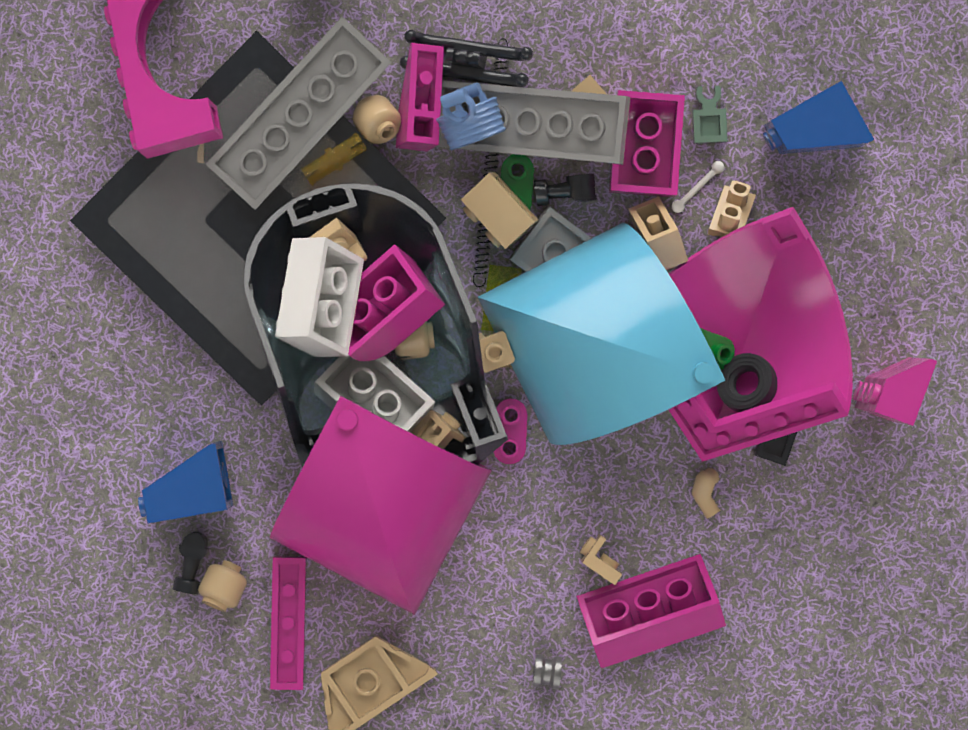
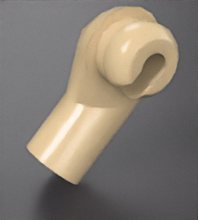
[692,468,720,519]

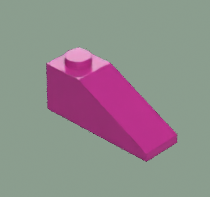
[396,43,444,152]

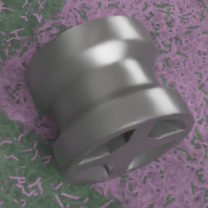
[532,654,562,690]

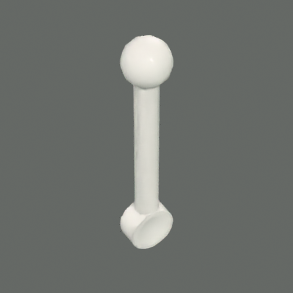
[671,161,725,213]

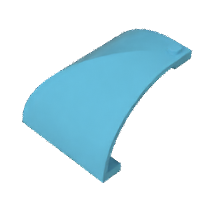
[478,222,725,445]

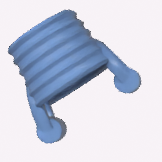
[436,82,506,151]

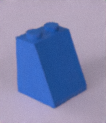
[763,81,874,154]
[138,441,233,524]

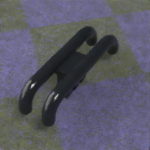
[400,30,533,87]

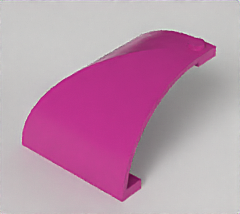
[668,207,853,462]
[270,396,492,615]

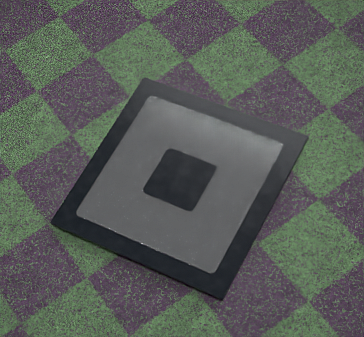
[70,30,446,406]

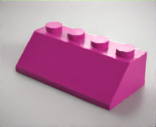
[852,357,937,426]
[576,554,726,669]

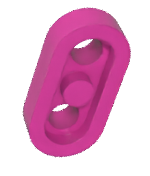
[494,398,527,464]

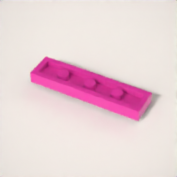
[270,556,307,690]

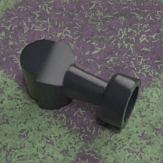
[534,173,597,207]
[172,531,210,594]

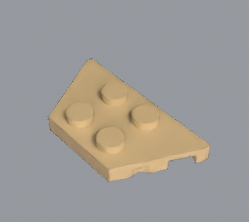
[321,635,438,730]

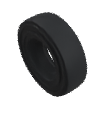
[717,353,777,412]

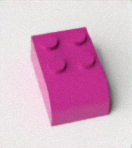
[609,90,685,197]
[348,244,446,361]

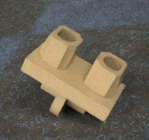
[708,180,756,237]

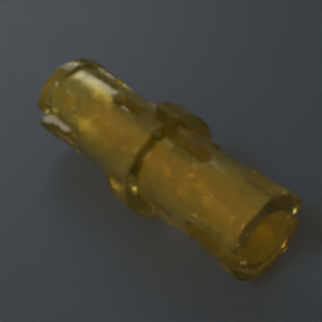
[300,132,368,186]

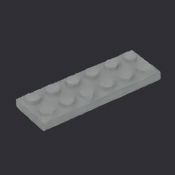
[206,17,391,210]
[436,81,630,165]

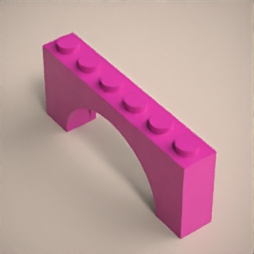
[104,0,223,159]

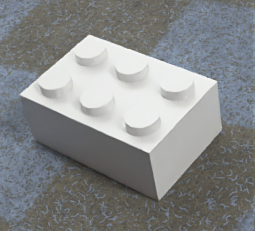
[275,237,364,357]
[313,354,435,433]

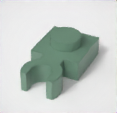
[692,85,728,144]

